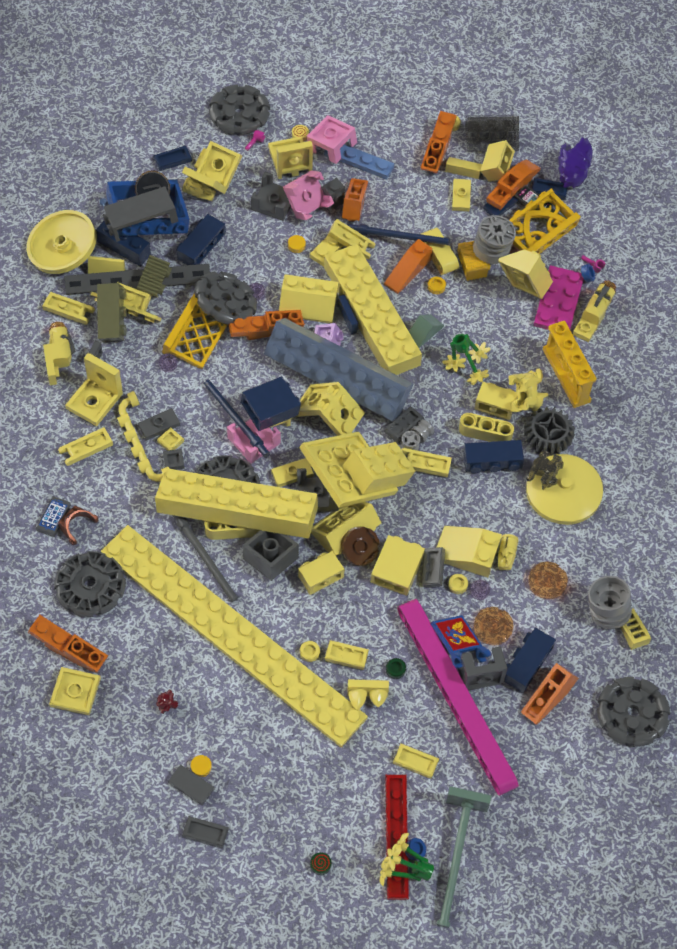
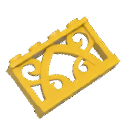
[509,189,581,254]
[543,321,597,408]

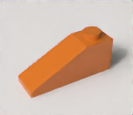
[342,178,369,222]
[384,239,433,294]
[521,663,579,725]

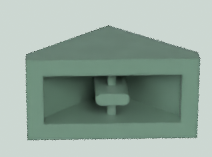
[409,314,444,348]

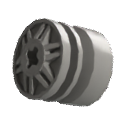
[473,215,516,264]
[588,576,632,629]

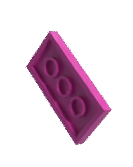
[533,265,583,330]

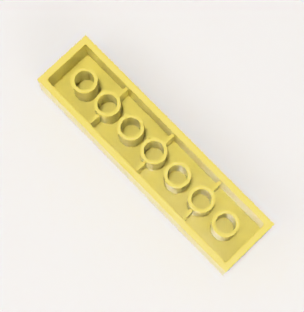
[324,244,422,375]
[155,468,318,539]

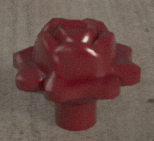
[156,689,178,714]

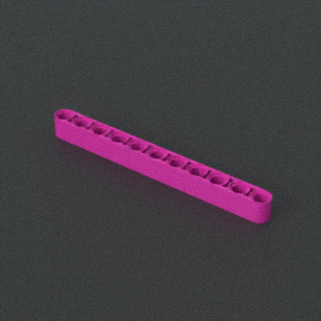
[397,598,519,796]

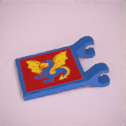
[431,615,491,668]

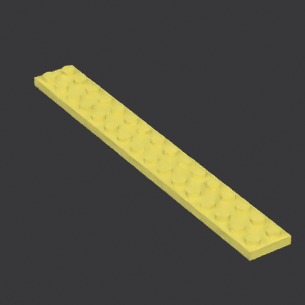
[101,525,368,748]

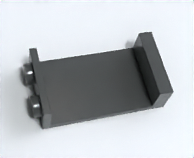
[103,187,179,242]

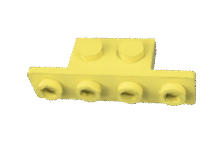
[90,282,162,323]

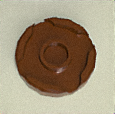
[341,526,379,565]

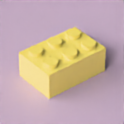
[343,442,415,494]

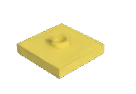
[49,667,101,715]

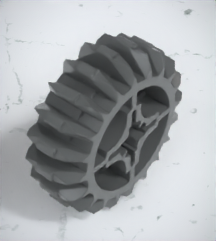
[524,407,575,455]

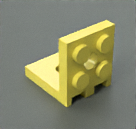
[268,136,313,179]
[182,141,242,194]
[65,353,123,426]
[296,382,365,436]

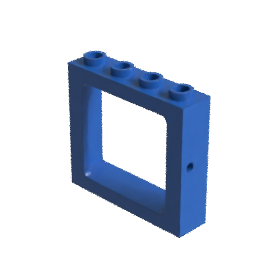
[106,179,190,236]

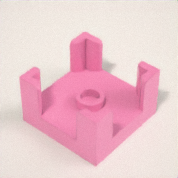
[307,115,357,164]
[283,170,334,220]
[227,418,281,463]

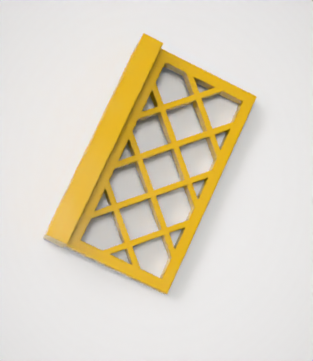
[162,292,233,369]

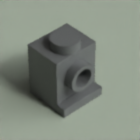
[322,178,345,210]

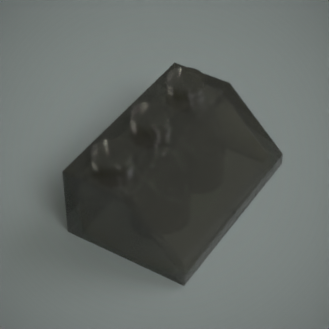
[465,114,519,152]

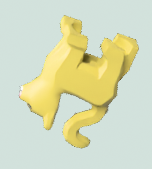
[508,369,548,412]

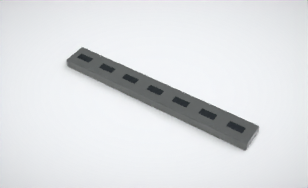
[64,264,210,294]

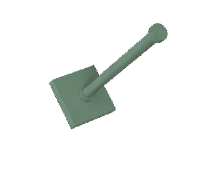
[437,786,492,928]

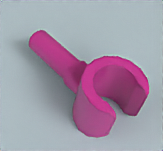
[245,130,265,151]
[581,255,605,273]

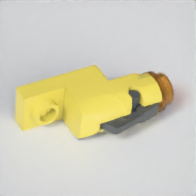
[573,280,616,342]
[43,322,76,385]

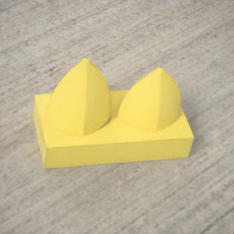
[347,679,389,711]

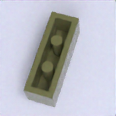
[97,283,127,342]

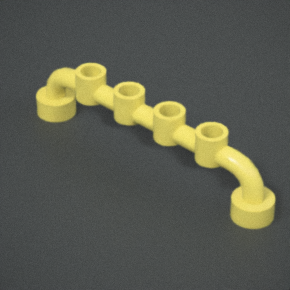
[117,391,169,482]

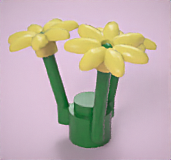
[442,334,491,385]
[379,833,434,886]

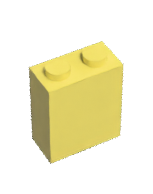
[370,535,425,596]

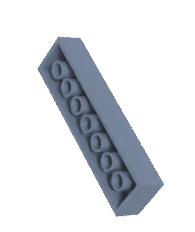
[264,318,414,421]

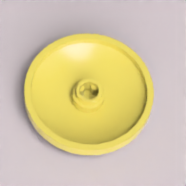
[27,210,97,274]
[526,454,603,525]

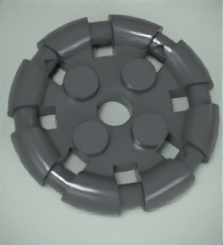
[209,84,270,135]
[195,271,257,325]
[195,455,260,484]
[54,551,126,617]
[597,677,670,747]

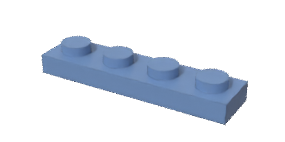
[324,144,394,180]

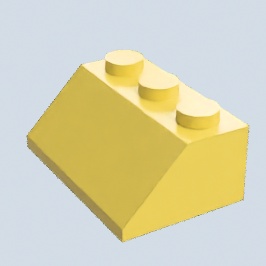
[498,249,553,299]
[279,274,338,323]
[311,502,381,555]

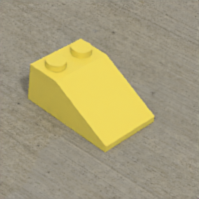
[436,526,502,578]

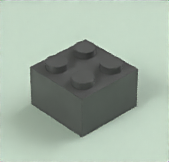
[243,530,299,581]

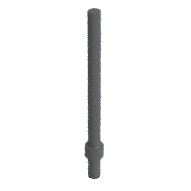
[172,515,238,602]

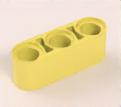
[421,227,459,275]
[459,413,514,442]
[204,521,260,540]

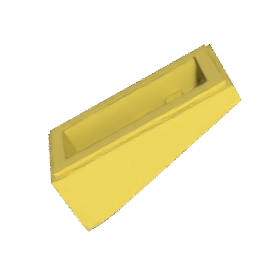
[620,608,651,650]

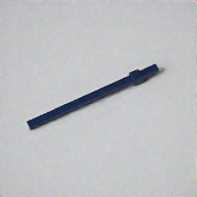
[347,224,450,245]
[204,380,270,458]

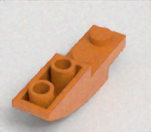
[420,111,457,174]
[486,159,541,210]
[228,310,305,340]
[28,614,108,673]

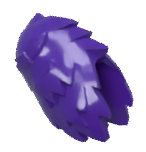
[558,137,593,188]

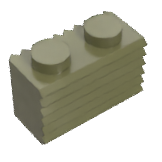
[136,255,172,298]

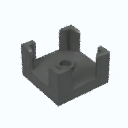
[251,171,292,221]
[297,468,339,512]
[458,646,507,691]

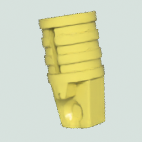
[182,177,216,201]
[498,534,519,570]

